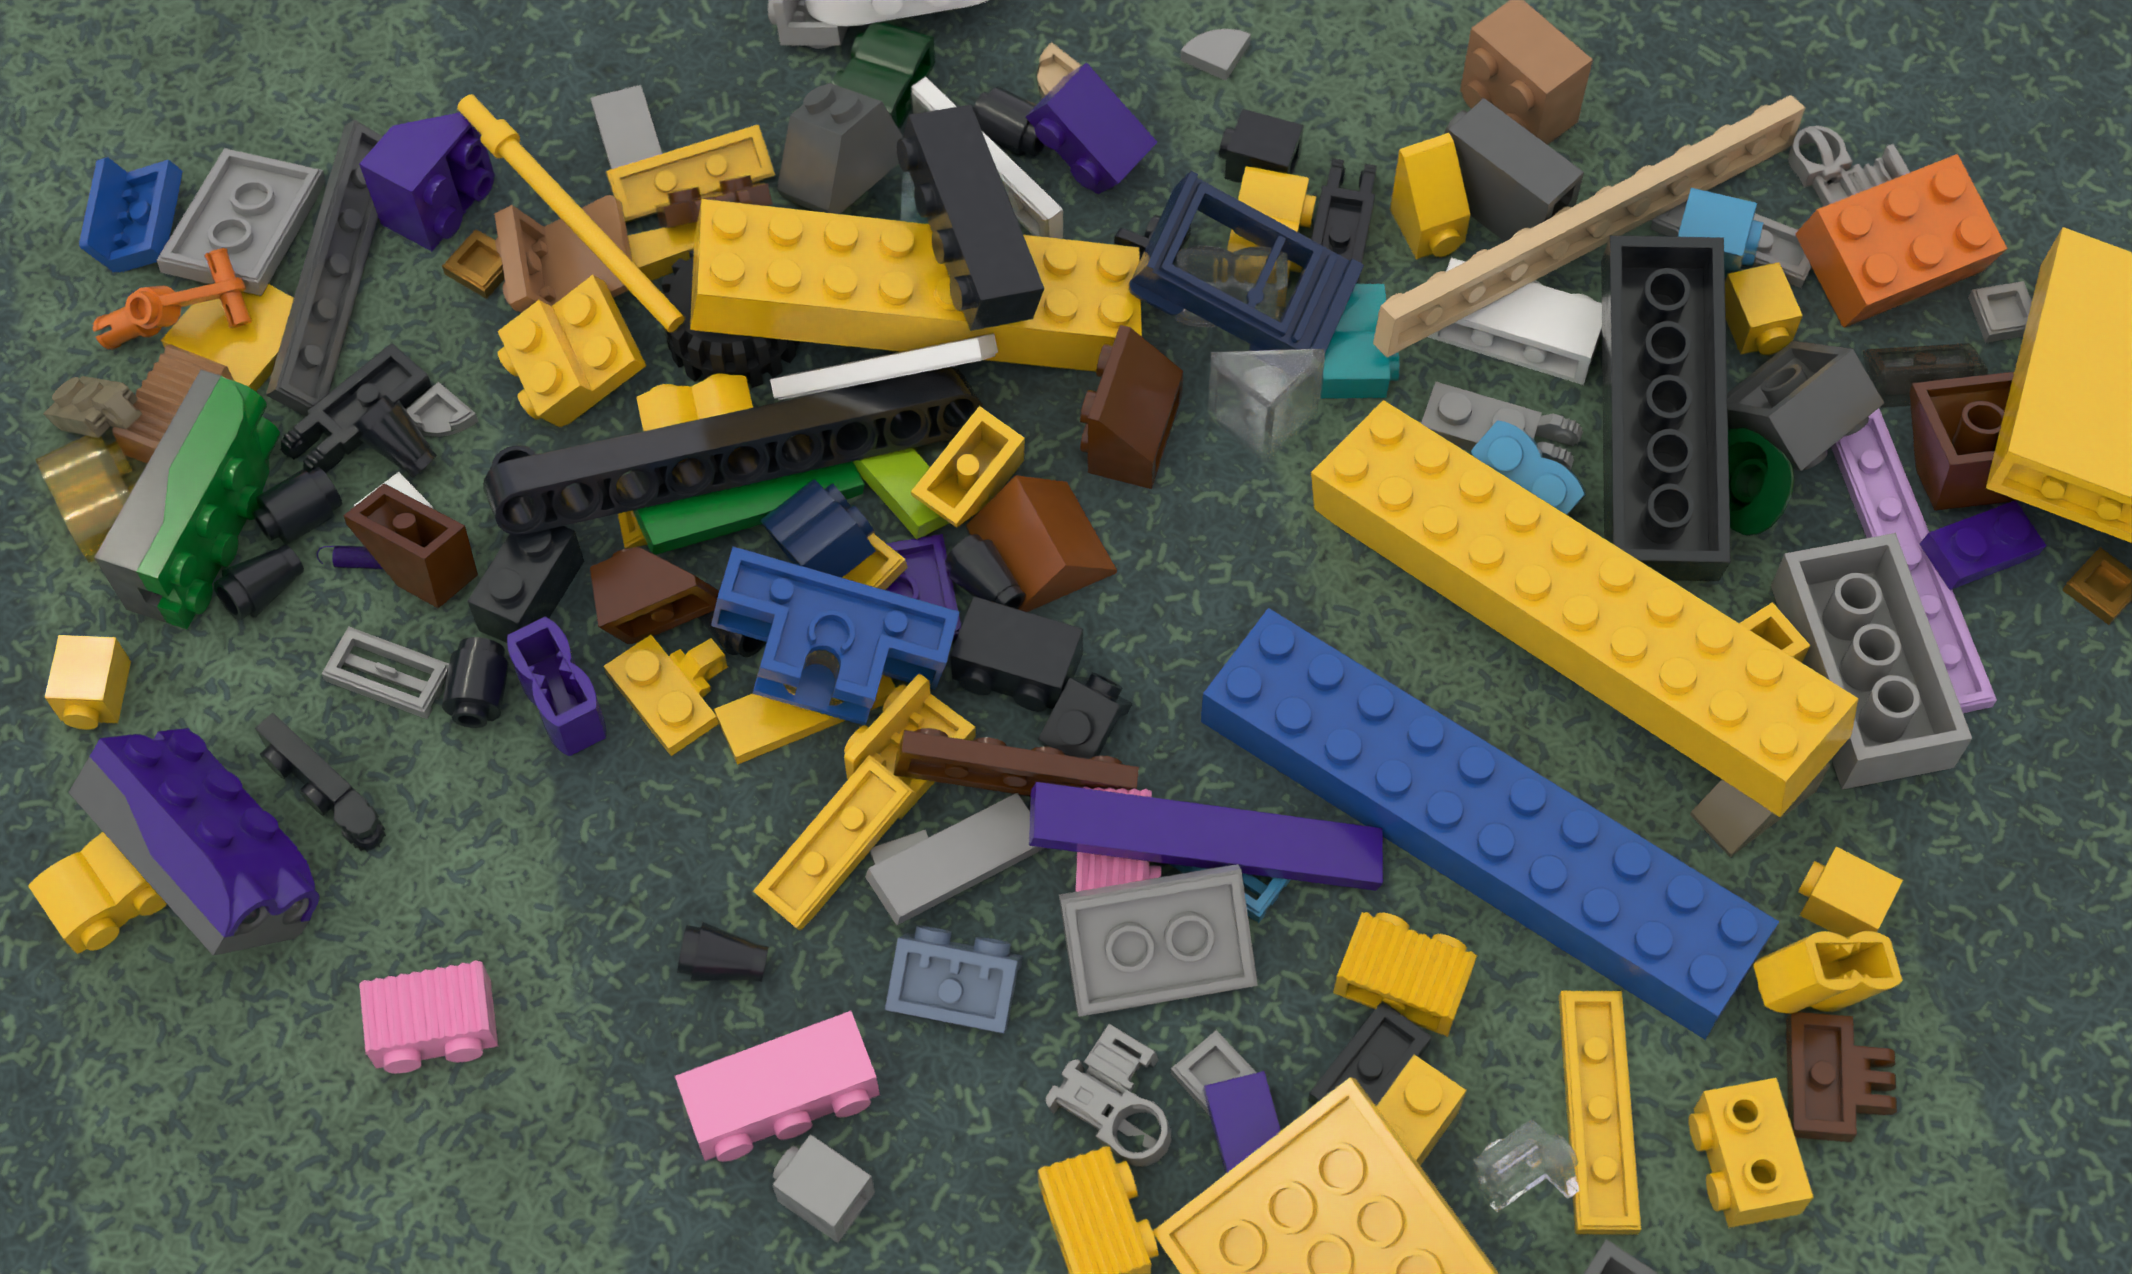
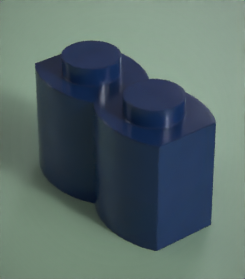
[760,479,876,578]

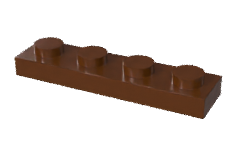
[894,728,1139,796]

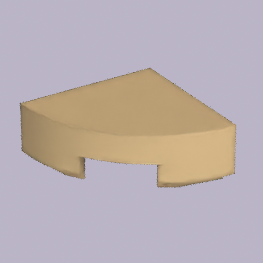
[1037,42,1082,99]

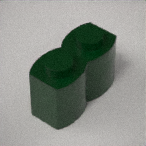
[832,21,935,130]

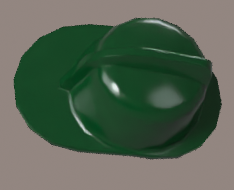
[1728,428,1794,536]

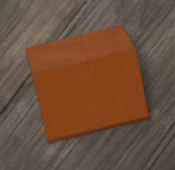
[966,475,1117,612]

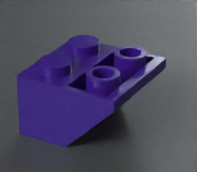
[359,112,495,251]

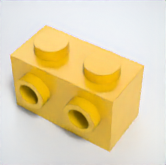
[1689,1078,1814,1228]

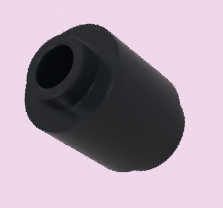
[973,86,1045,156]
[253,467,343,545]
[442,637,509,728]

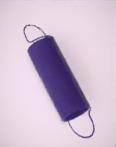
[317,545,383,569]

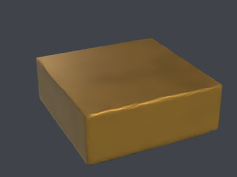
[442,229,505,299]
[2063,547,2132,625]

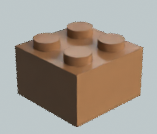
[1460,0,1593,145]

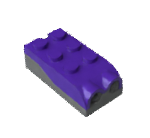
[68,728,320,956]

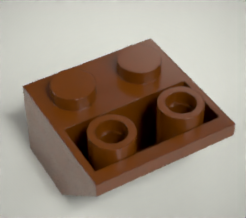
[1080,325,1183,489]

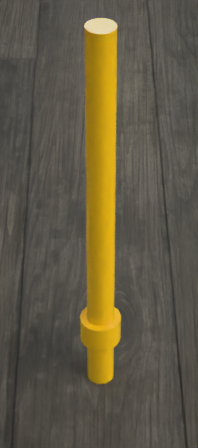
[457,94,685,333]

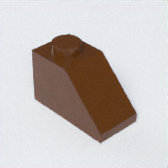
[343,483,478,608]
[590,546,719,644]

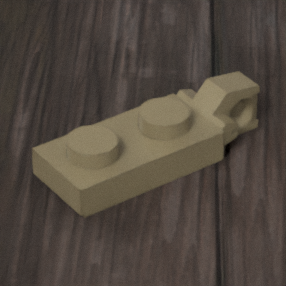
[43,376,142,438]

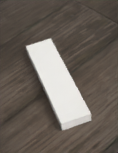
[911,77,1063,239]
[770,333,998,400]

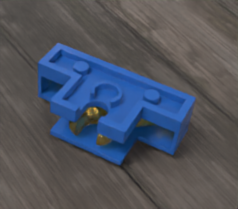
[711,547,960,725]

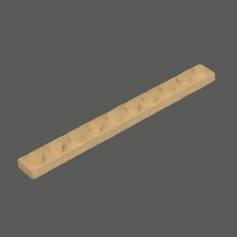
[1373,95,1805,357]

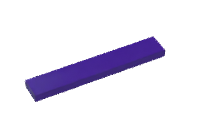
[1029,782,1383,891]

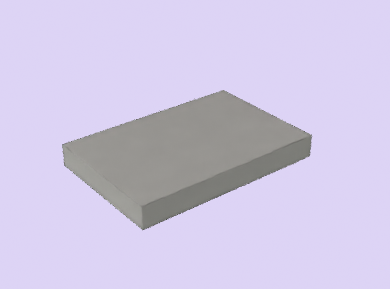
[157,148,325,296]
[1059,864,1258,1017]

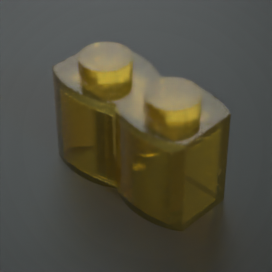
[35,435,136,563]

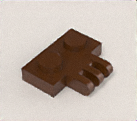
[656,175,773,228]
[1786,1012,1897,1142]

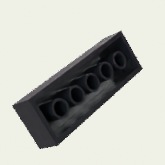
[1601,236,1731,581]

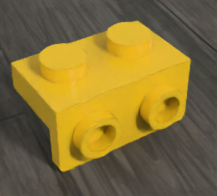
[844,674,976,820]

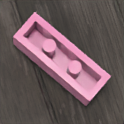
[675,1011,880,1162]

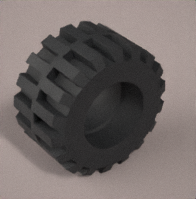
[661,249,801,388]

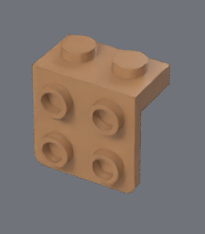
[494,195,632,313]

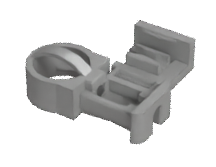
[1788,126,1910,206]
[1046,1024,1171,1167]

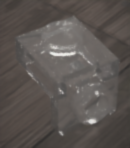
[1473,1119,1579,1213]

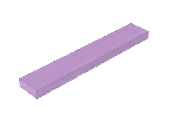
[1831,408,1997,713]

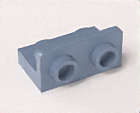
[885,925,1023,1033]

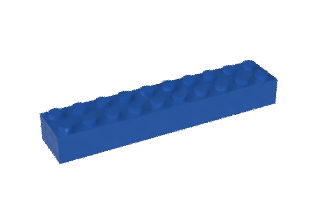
[1201,608,1779,1040]

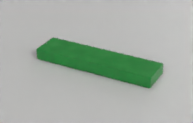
[632,461,864,555]

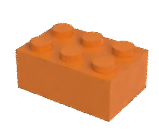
[1795,154,2008,328]

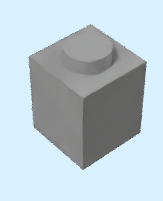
[773,1134,875,1243]

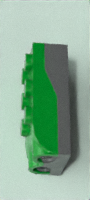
[94,369,280,630]

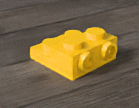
[497,275,647,427]

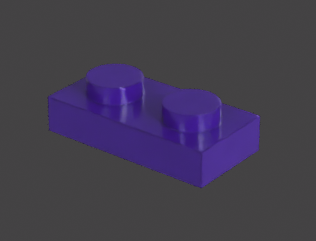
[1919,500,2047,590]

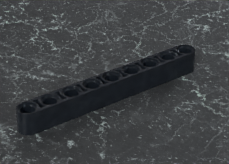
[483,367,984,535]

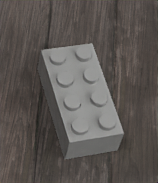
[1771,533,1972,790]

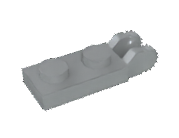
[1421,381,1583,470]

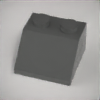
[777,83,903,214]
[1727,341,1884,471]

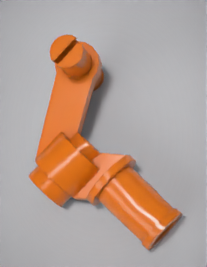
[93,248,252,350]

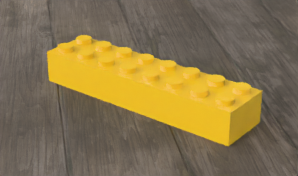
[690,199,1142,372]

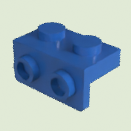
[79,157,183,272]

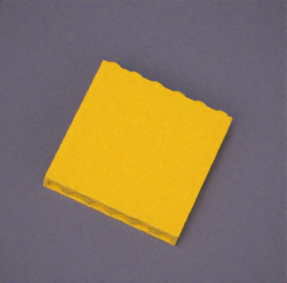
[1986,227,2132,543]

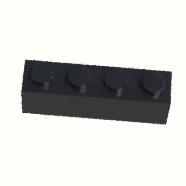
[897,105,1044,331]

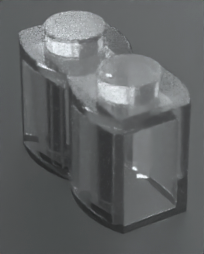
[1175,246,1288,327]

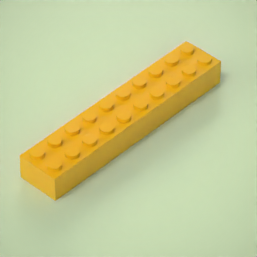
[1311,400,1859,817]

